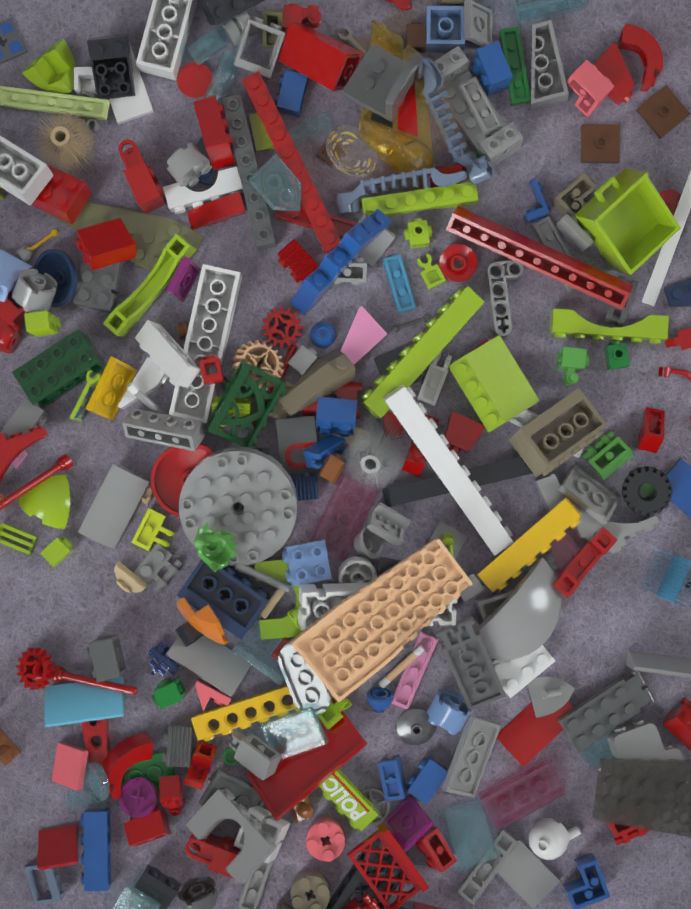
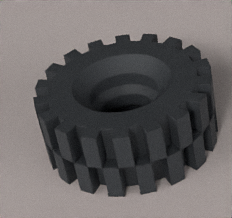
[622,466,672,516]

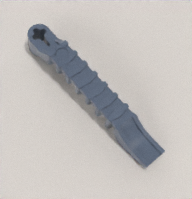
[423,58,495,184]
[336,168,467,214]

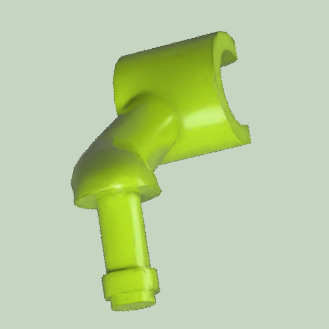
[442,534,454,558]

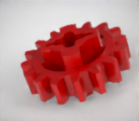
[261,307,303,349]
[16,647,55,690]

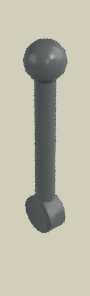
[392,314,430,333]

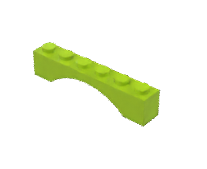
[361,182,479,218]
[103,234,197,337]
[549,309,669,344]

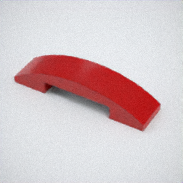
[553,527,617,598]

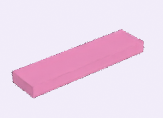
[392,631,439,710]

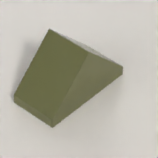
[263,9,283,49]

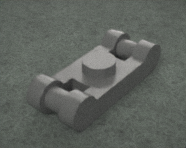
[603,275,638,327]

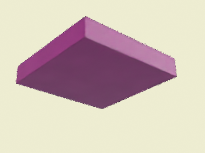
[167,256,200,302]
[383,795,435,851]

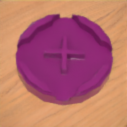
[119,778,158,818]

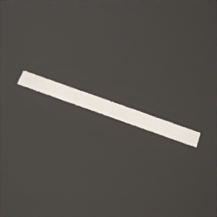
[642,171,691,306]

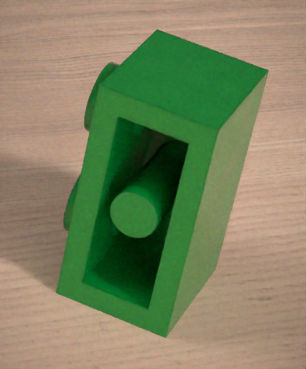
[152,676,187,709]

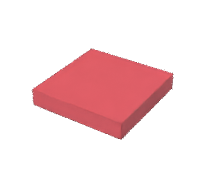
[51,742,88,791]

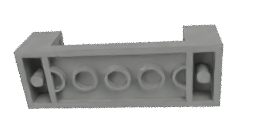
[434,46,524,167]

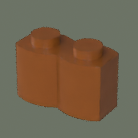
[318,453,347,485]

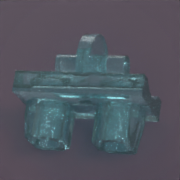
[187,29,226,65]

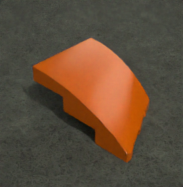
[177,597,228,645]

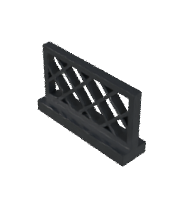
[325,846,402,909]

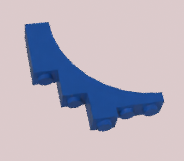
[291,208,392,315]

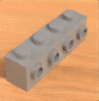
[122,408,205,451]

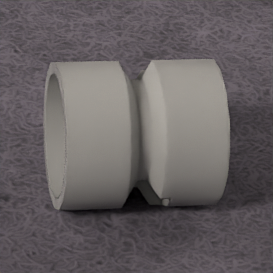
[222,11,257,47]

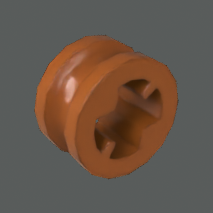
[177,322,188,340]

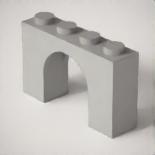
[186,789,277,884]

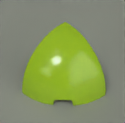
[22,39,76,94]
[18,475,70,529]

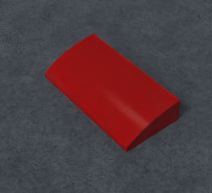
[497,701,574,767]

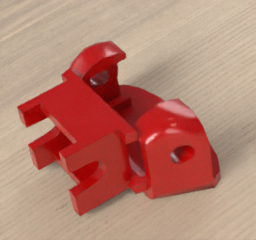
[0,290,29,354]

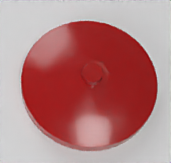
[151,443,215,517]

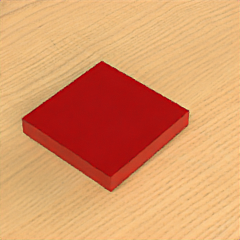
[37,824,78,871]

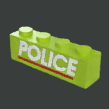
[319,769,379,832]

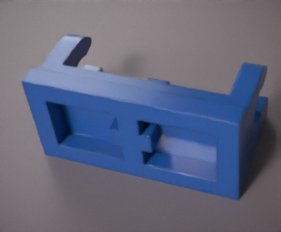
[304,435,346,469]
[377,755,408,802]

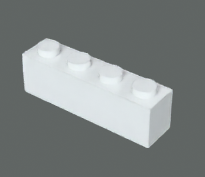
[135,320,201,388]

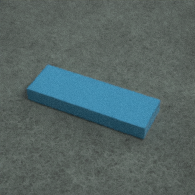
[382,253,417,314]

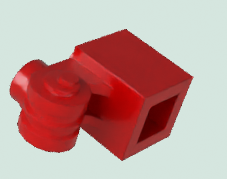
[282,3,321,32]
[160,775,185,816]

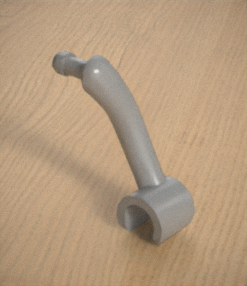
[83,91,99,132]

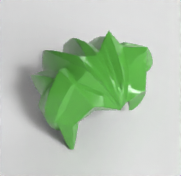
[194,523,238,572]

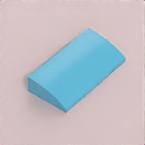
[44,676,125,727]

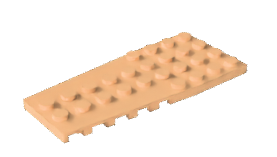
[290,538,473,702]

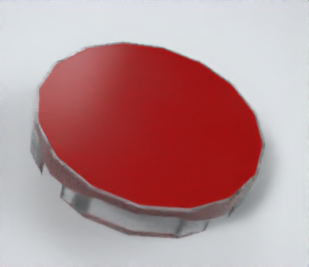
[176,62,214,101]

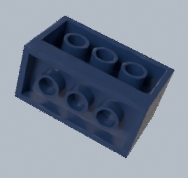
[177,559,270,640]

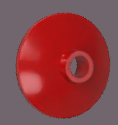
[439,244,477,282]

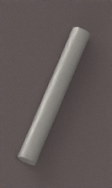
[235,563,291,592]

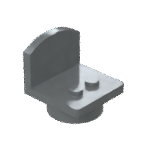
[343,45,423,122]

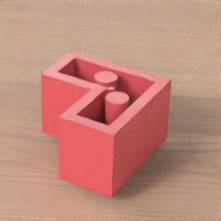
[566,60,615,117]

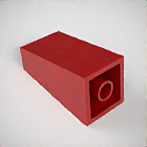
[277,23,364,91]

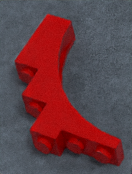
[0,426,49,484]

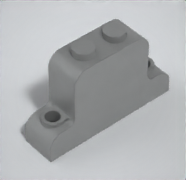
[603,719,684,787]

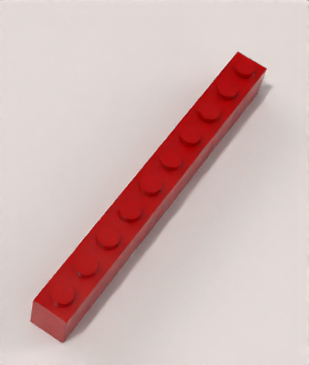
[242,71,341,255]
[446,206,633,310]

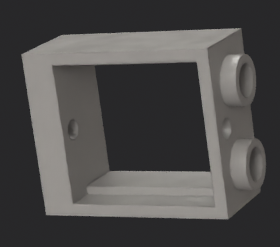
[233,16,285,78]

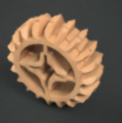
[232,340,284,391]

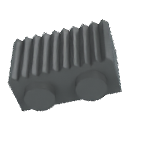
[162,726,192,767]

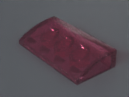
[309,475,378,561]
[478,757,566,831]

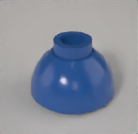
[310,322,336,348]
[367,687,394,713]

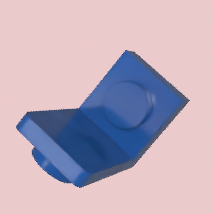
[523,178,550,225]

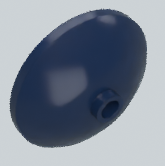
[34,249,78,307]

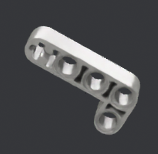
[486,260,524,338]

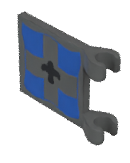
[0,18,28,64]

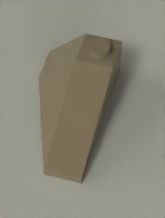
[280,351,355,416]

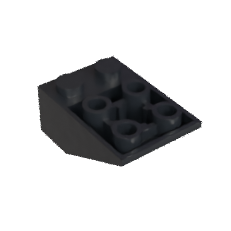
[87,34,136,99]

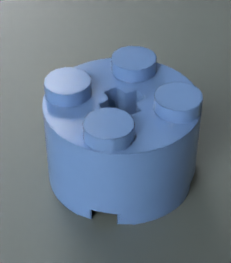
[427,689,472,735]

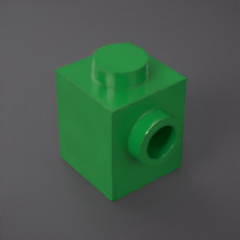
[604,341,630,370]

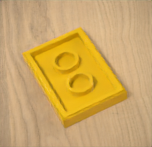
[85,356,137,421]

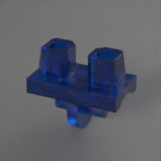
[148,642,180,676]

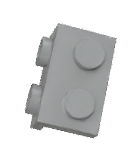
[366,502,410,547]

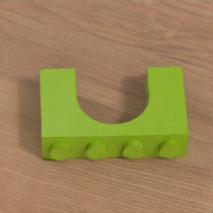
[255,559,302,640]

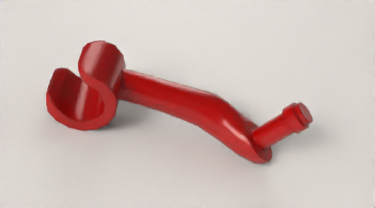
[658,366,691,381]

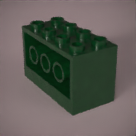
[12,329,107,408]

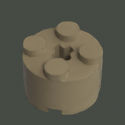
[291,869,330,909]

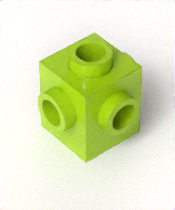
[404,218,432,249]

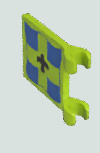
[70,370,101,422]

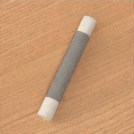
[126,382,168,415]

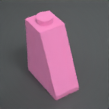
[341,306,388,366]

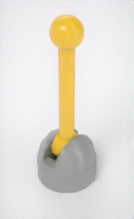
[16,229,58,263]

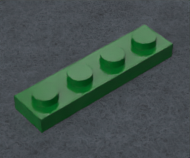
[499,27,531,106]

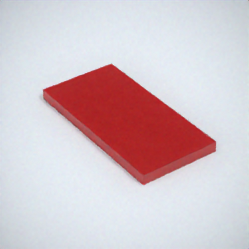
[245,699,368,821]

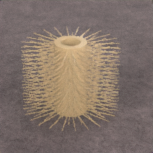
[32,108,99,176]

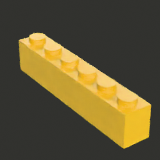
[477,497,582,592]

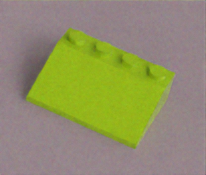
[448,335,540,432]

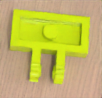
[131,508,175,551]

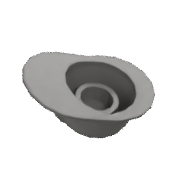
[354,521,386,559]

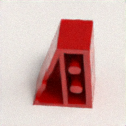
[193,95,235,170]

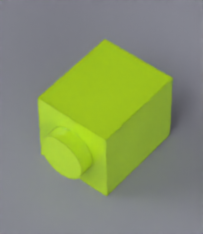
[40,537,74,567]

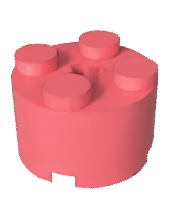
[306,816,345,862]

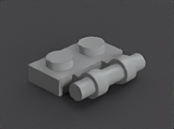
[133,543,183,593]

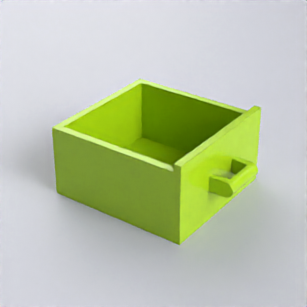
[574,168,681,275]

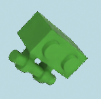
[555,347,589,386]
[581,431,633,481]

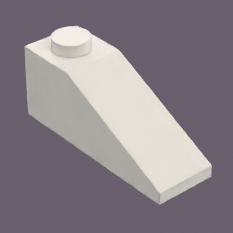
[118,357,169,409]

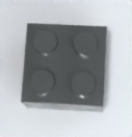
[87,634,127,682]

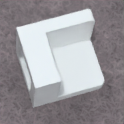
[74,67,96,96]

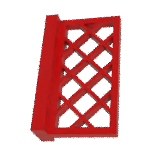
[347,822,429,909]

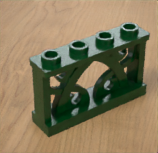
[206,358,286,448]

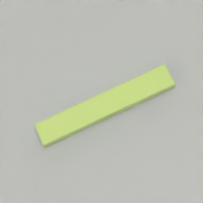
[0,86,110,120]

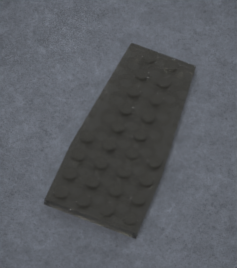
[592,758,691,837]

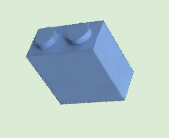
[282,540,332,586]

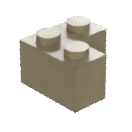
[552,173,597,227]

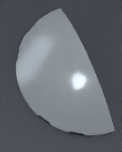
[475,558,561,661]

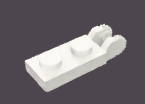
[417,352,452,406]

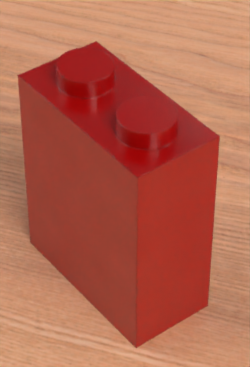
[75,218,136,270]

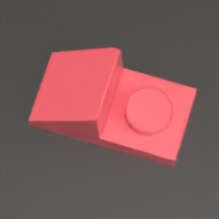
[195,679,233,711]

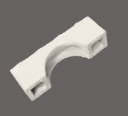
[163,166,244,214]

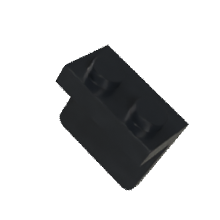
[129,865,181,909]

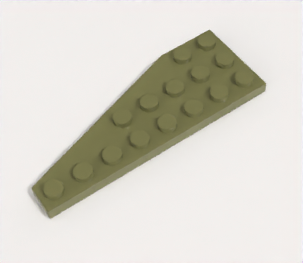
[45,202,205,272]

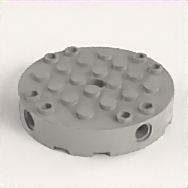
[179,447,298,566]

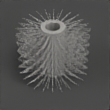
[344,422,405,491]

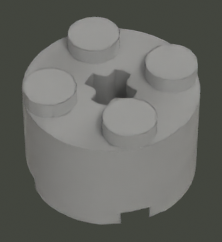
[165,142,212,187]
[12,269,57,313]

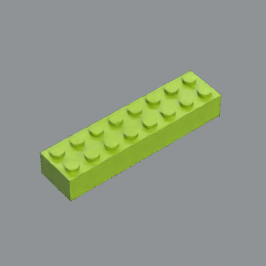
[360,286,485,419]

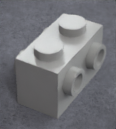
[333,256,367,285]

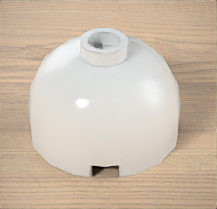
[337,556,377,583]
[528,818,569,860]

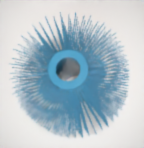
[638,548,691,608]

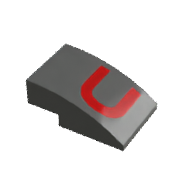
[276,416,320,477]

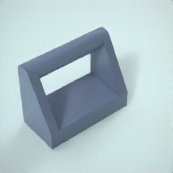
[24,863,65,905]

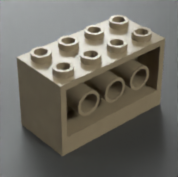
[509,388,607,477]

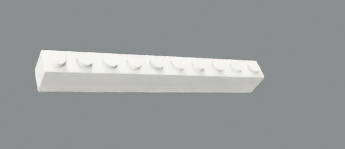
[383,384,514,556]

